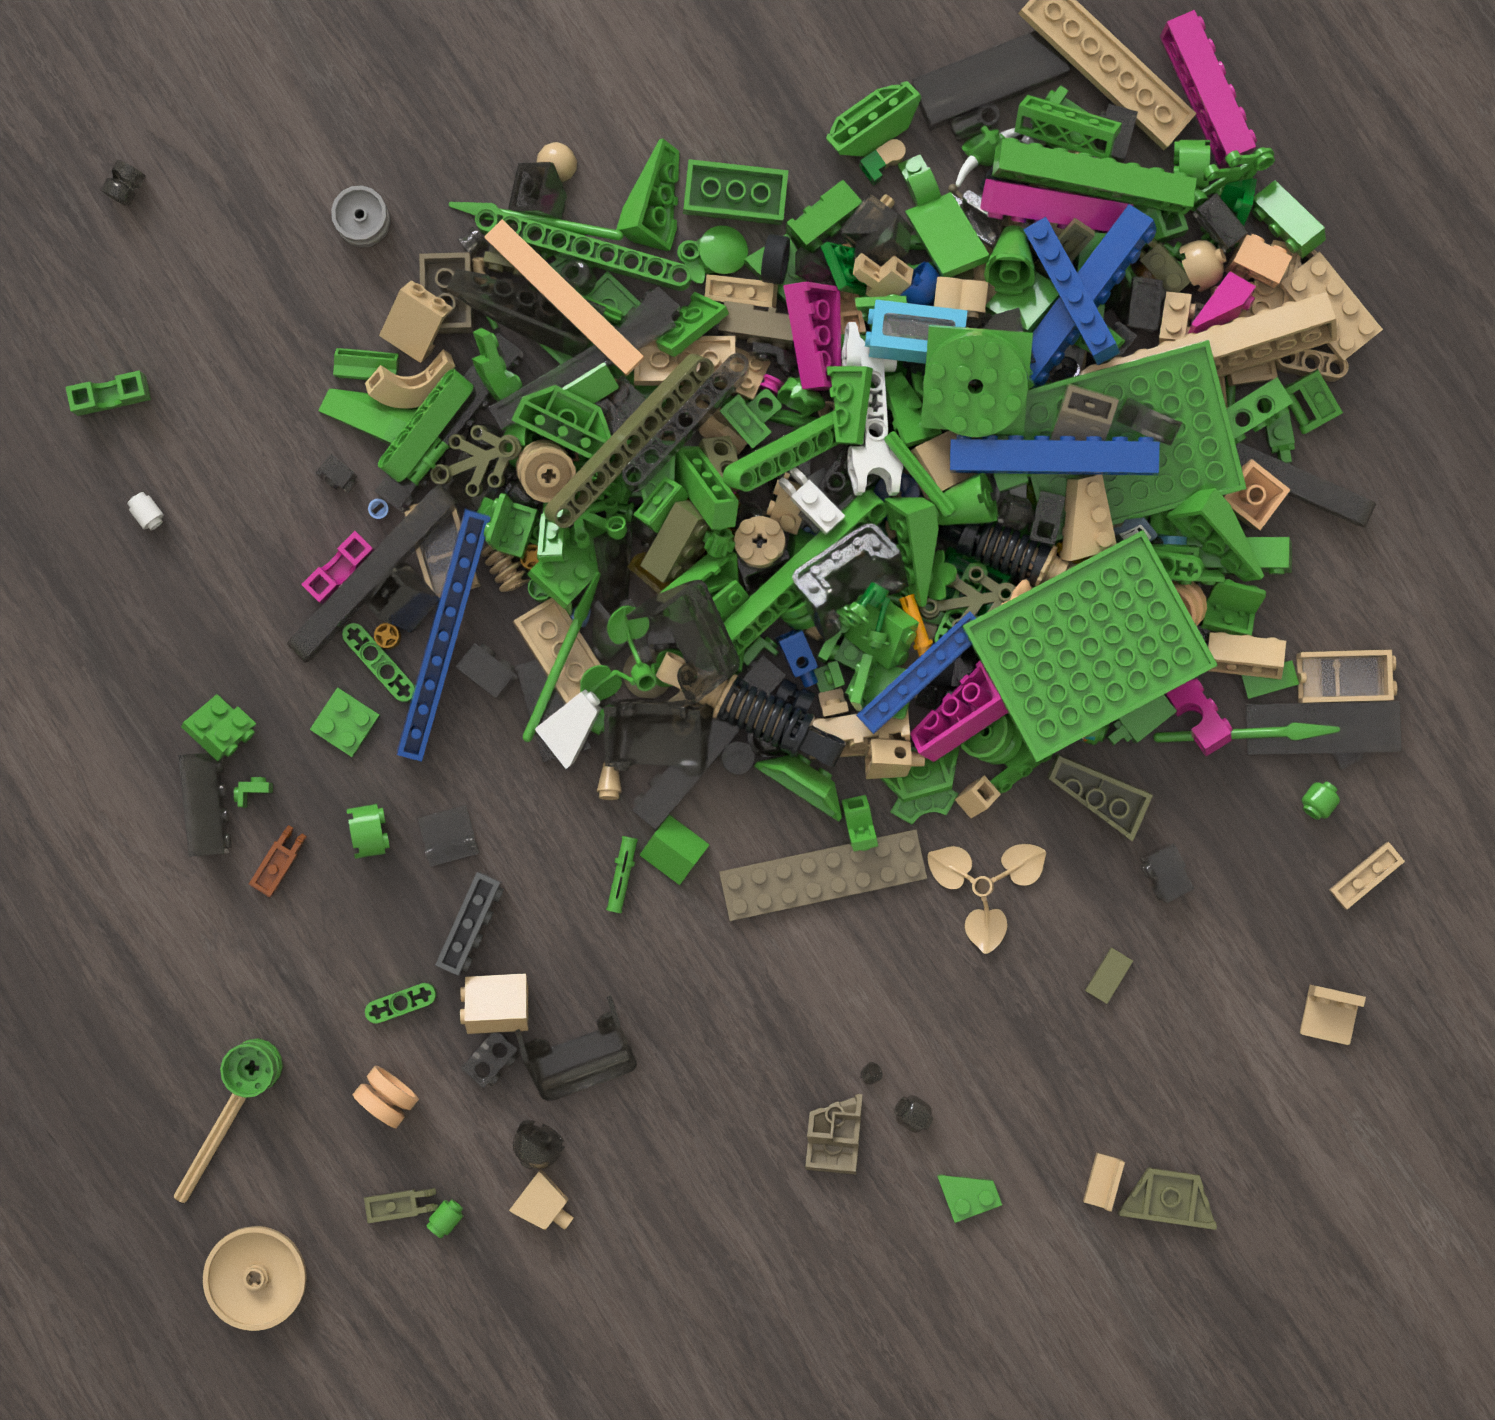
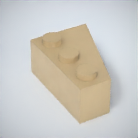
[1060,475,1116,561]

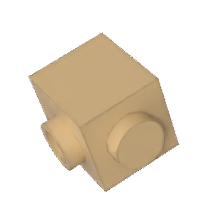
[955,775,1001,818]

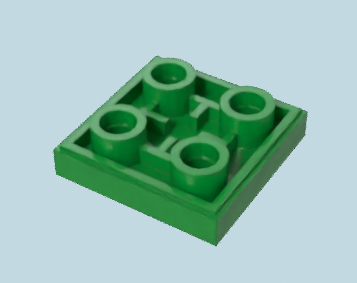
[821,242,867,296]

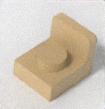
[818,688,849,718]

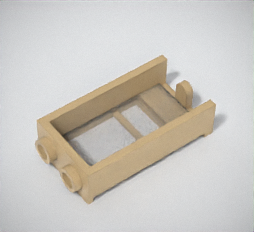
[404,495,481,601]
[1296,650,1397,704]

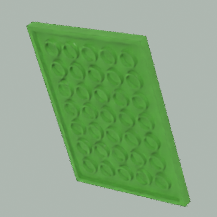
[1024,340,1247,543]
[962,530,1218,763]

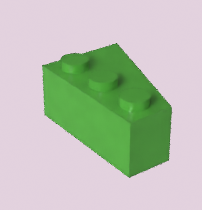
[786,180,863,256]
[660,552,739,624]

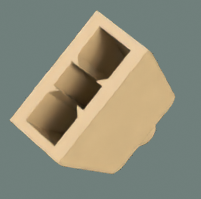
[864,739,925,779]
[509,1169,574,1230]

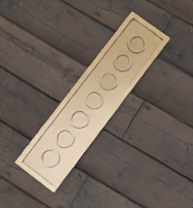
[1018,0,1197,150]

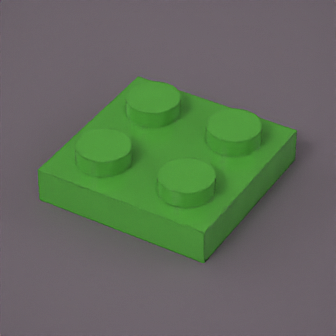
[310,687,381,757]

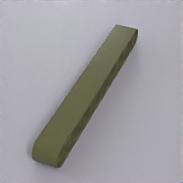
[544,354,714,528]

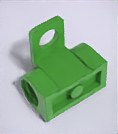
[719,389,782,449]

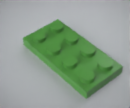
[527,513,627,609]

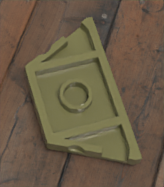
[1118,1167,1217,1230]

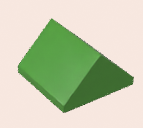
[640,815,709,885]

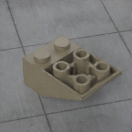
[1050,383,1119,441]

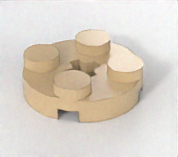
[734,516,786,568]

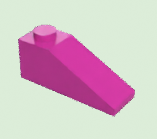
[1188,272,1256,334]

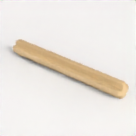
[174,1093,246,1203]

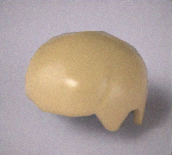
[536,142,577,183]

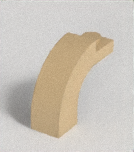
[365,349,455,408]

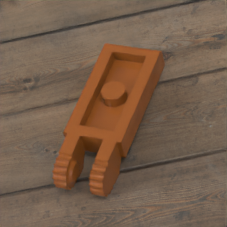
[249,825,307,898]

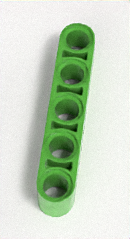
[378,369,473,482]

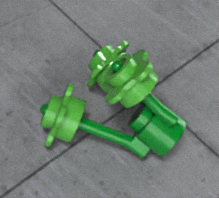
[836,582,891,649]

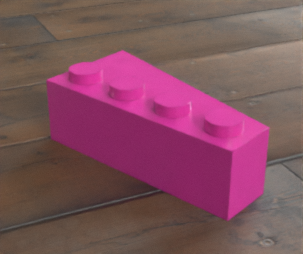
[783,282,841,391]
[910,660,1008,762]

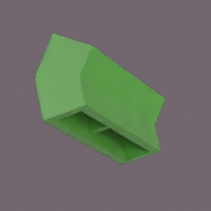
[333,348,399,380]

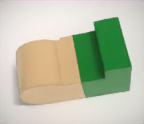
[859,139,906,186]

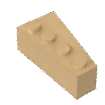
[809,710,910,759]

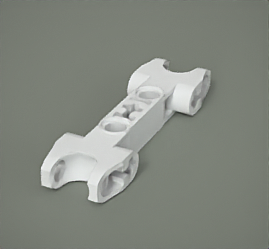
[842,322,903,496]

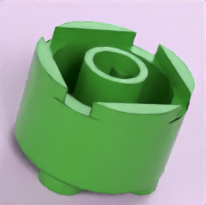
[1173,140,1210,190]
[347,804,390,859]

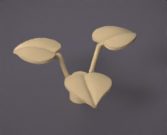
[928,844,1046,954]

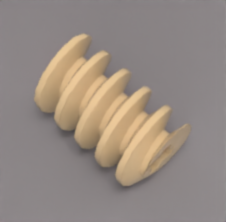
[481,544,530,592]

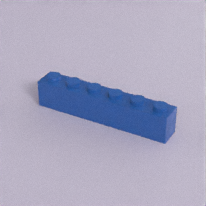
[1023,217,1120,365]

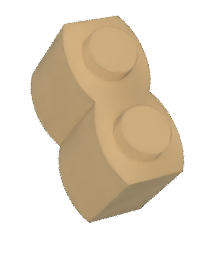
[934,277,988,320]

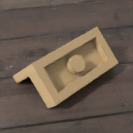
[1083,1152,1125,1211]

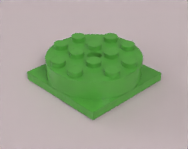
[921,325,1033,437]

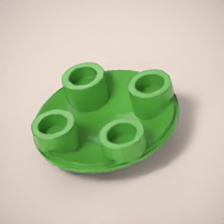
[699,226,748,274]

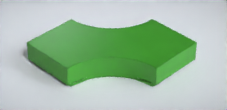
[890,789,959,825]

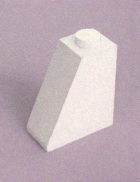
[535,689,601,769]

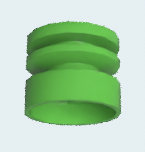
[220,1038,283,1098]

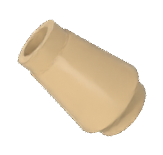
[597,762,622,800]

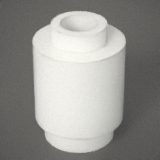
[127,492,164,530]

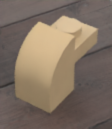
[853,253,913,297]

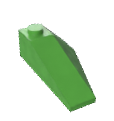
[616,138,679,251]
[1166,488,1264,582]
[884,497,939,607]

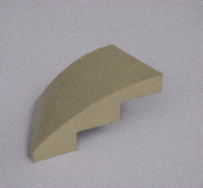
[805,1094,863,1175]

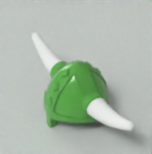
[956,126,1029,187]

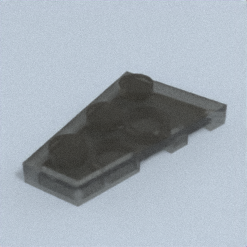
[593,521,633,610]

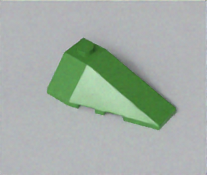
[318,388,419,445]

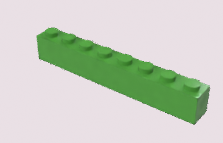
[992,138,1197,215]

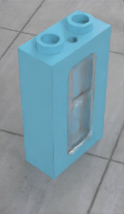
[865,300,968,364]

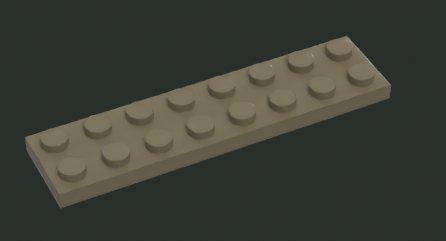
[719,829,927,921]

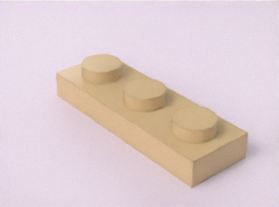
[705,274,778,308]
[1329,842,1405,910]

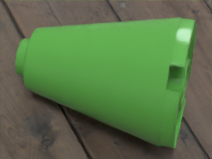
[984,225,1036,295]
[928,473,998,525]

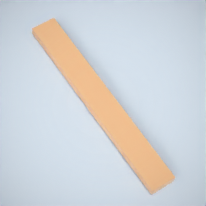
[484,220,645,376]

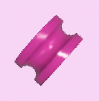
[759,374,784,396]

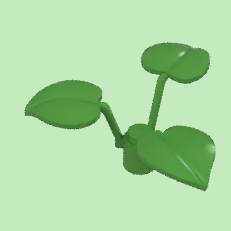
[580,605,696,701]

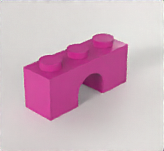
[301,531,377,605]
[1164,678,1233,756]

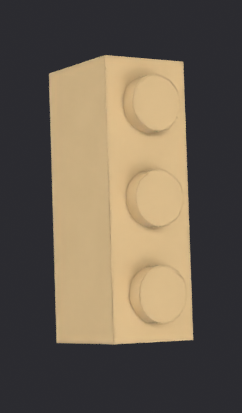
[1208,632,1286,679]

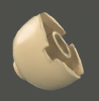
[1180,240,1226,292]

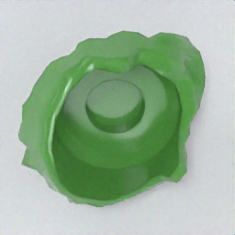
[777,377,825,419]

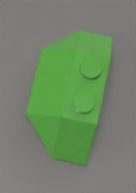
[826,81,922,157]
[511,385,611,459]
[754,754,842,822]

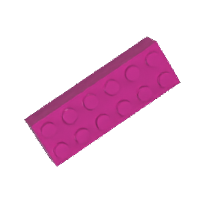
[1160,10,1257,169]

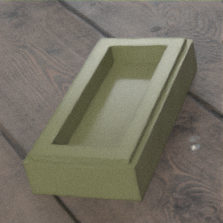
[1085,948,1133,1004]

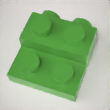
[181,694,256,761]

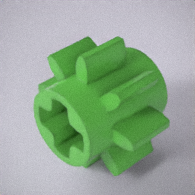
[703,528,736,558]

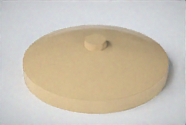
[203,1226,307,1331]

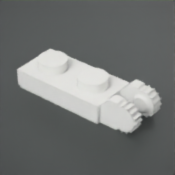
[778,467,845,535]

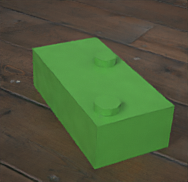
[683,159,789,225]

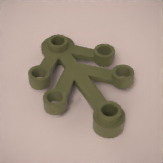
[430,425,521,497]
[920,566,1016,627]

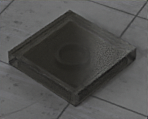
[440,451,507,512]

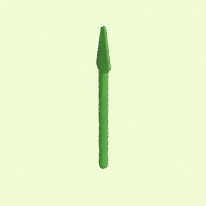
[449,202,624,240]
[523,572,601,742]
[1153,722,1340,742]

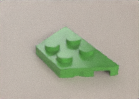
[880,745,960,802]

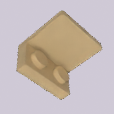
[1300,985,1366,1045]

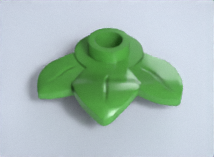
[677,237,717,284]
[928,550,957,600]

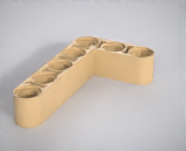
[1275,250,1349,382]

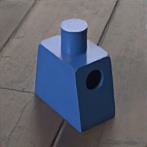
[775,629,818,688]

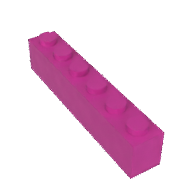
[980,179,1133,233]

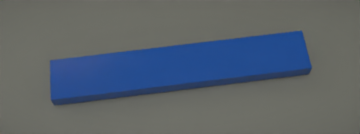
[856,612,976,734]

